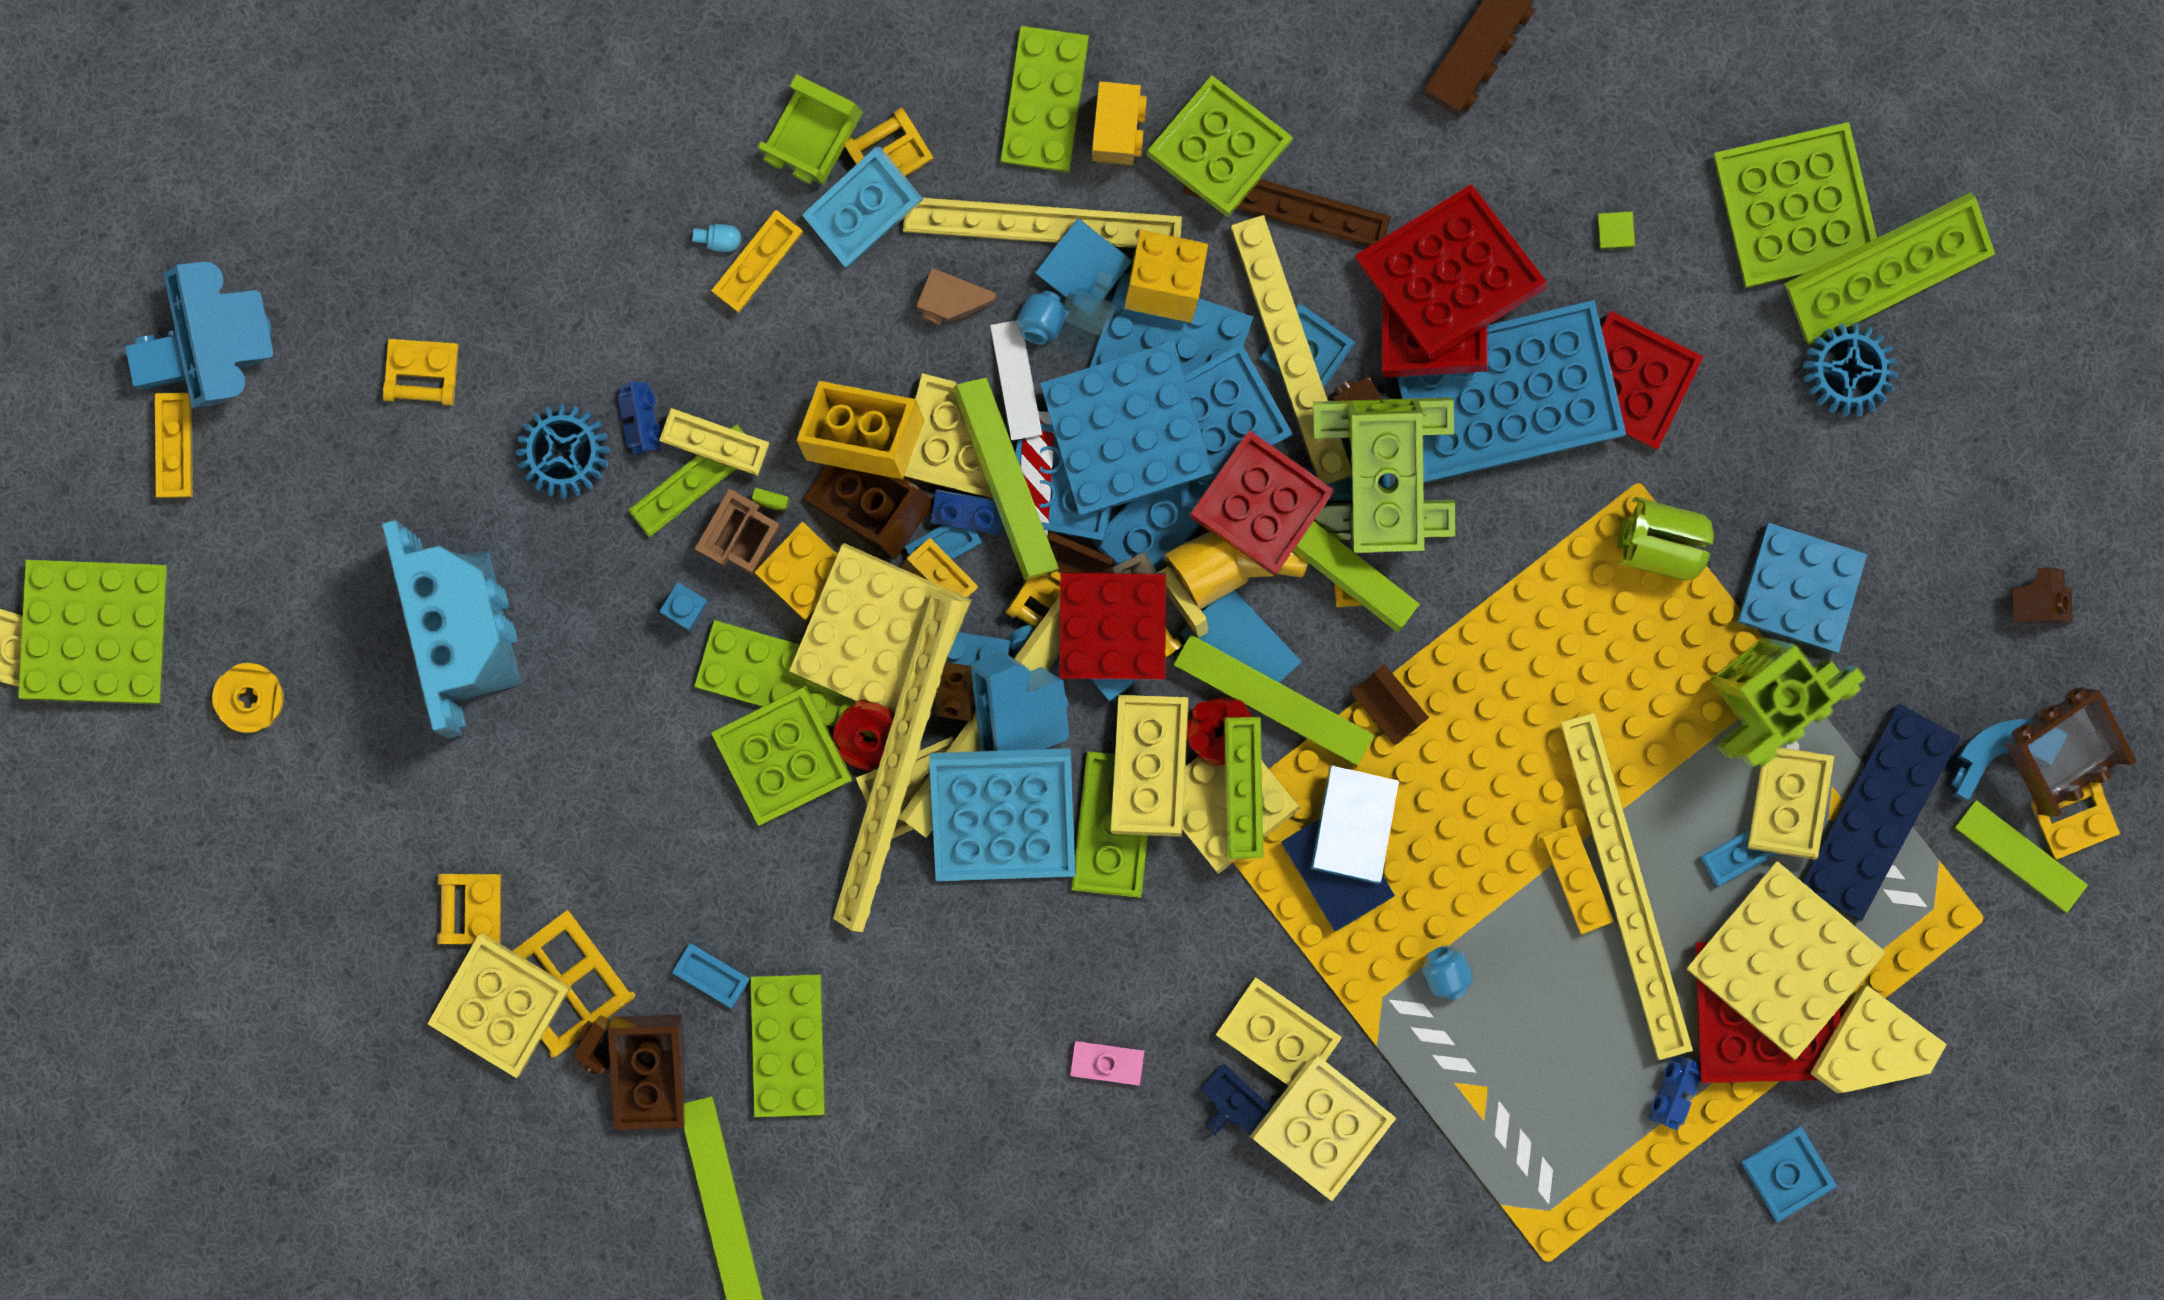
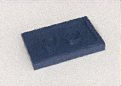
[1281,818,1395,932]

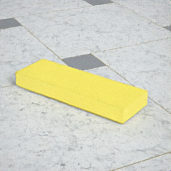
[659,408,770,476]

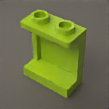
[757,74,863,185]

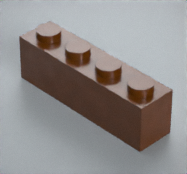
[1423,0,1536,117]

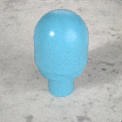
[692,223,741,253]

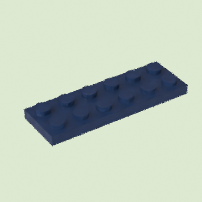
[1802,704,1960,921]

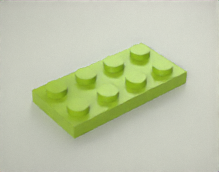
[1001,26,1089,173]
[751,975,825,1117]

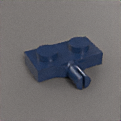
[1200,1063,1272,1136]

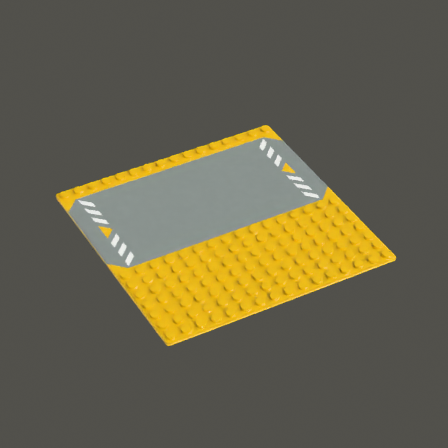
[1233,483,1983,1262]

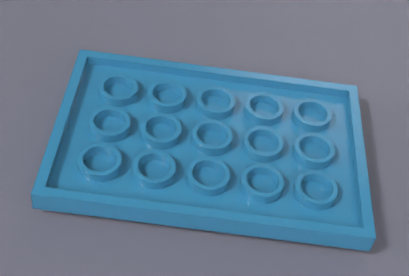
[1397,300,1626,484]

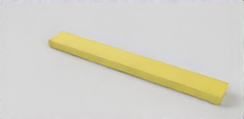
[903,198,1182,249]
[899,596,1060,838]

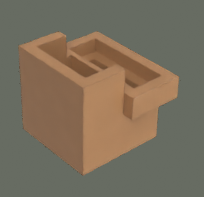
[695,489,782,577]

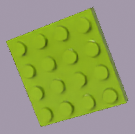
[1713,122,1877,289]
[18,560,167,705]

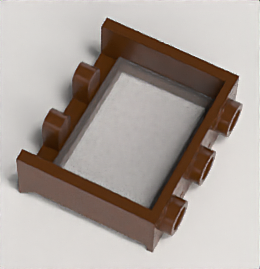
[2002,687,2137,817]

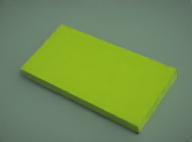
[1072,751,1148,898]

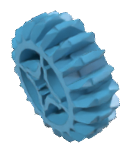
[1803,323,1898,417]
[516,404,610,499]

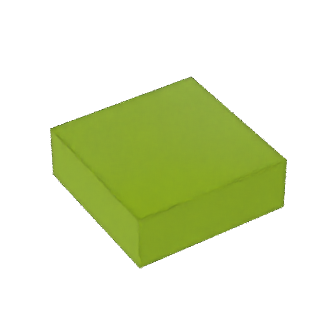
[1597,212,1635,250]
[752,488,790,513]

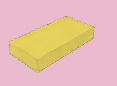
[1158,566,1209,638]

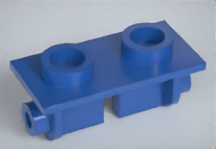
[617,382,662,455]
[931,490,1002,535]
[1649,1055,1700,1131]

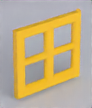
[513,910,635,1058]

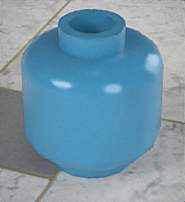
[1017,291,1067,345]
[1422,945,1473,1000]

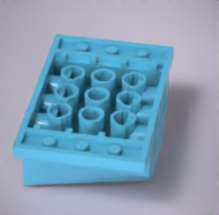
[382,520,522,739]

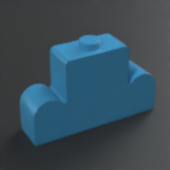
[163,262,273,408]
[970,652,1069,751]

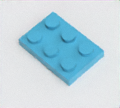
[802,147,924,268]

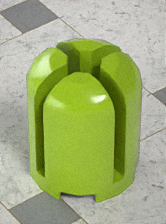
[1617,497,1714,581]

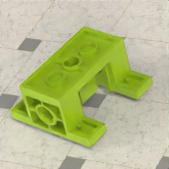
[1313,397,1455,553]
[1709,637,1866,767]

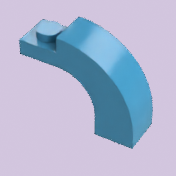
[1951,719,2067,801]

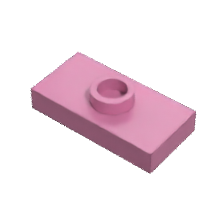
[1070,1041,1144,1086]

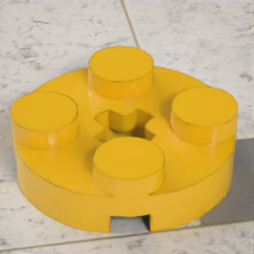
[212,663,284,733]

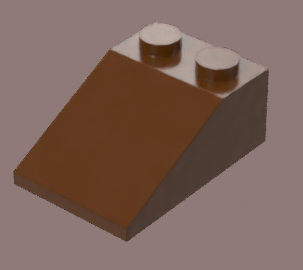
[803,465,934,560]
[608,1014,685,1130]

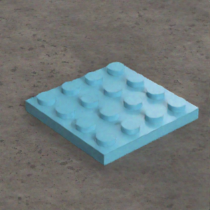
[929,748,1075,881]

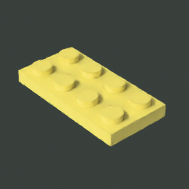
[1111,695,1189,837]

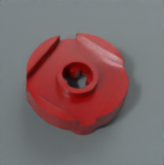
[1187,697,1253,766]
[833,700,895,770]

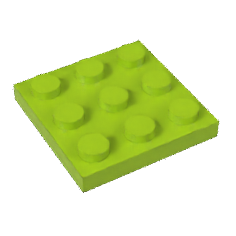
[1147,75,1293,218]
[711,685,853,826]

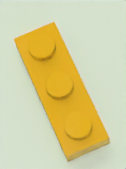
[711,210,804,313]
[155,393,193,499]
[1541,824,1614,935]

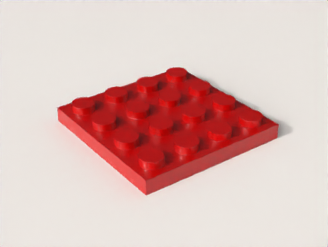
[1355,184,1548,361]
[1695,942,1840,1084]

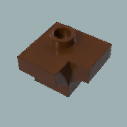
[2012,567,2073,624]

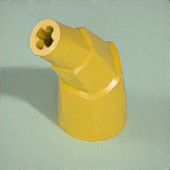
[1163,532,1308,610]

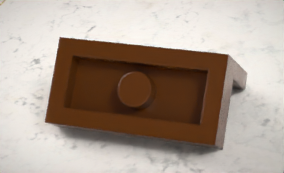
[1047,532,1114,573]
[1352,663,1429,745]

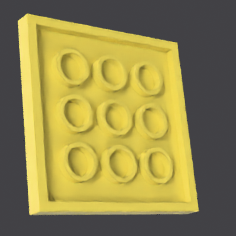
[789,543,972,714]
[1686,861,1886,1060]

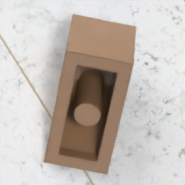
[916,268,997,325]

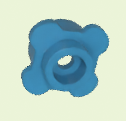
[1009,625,1035,657]

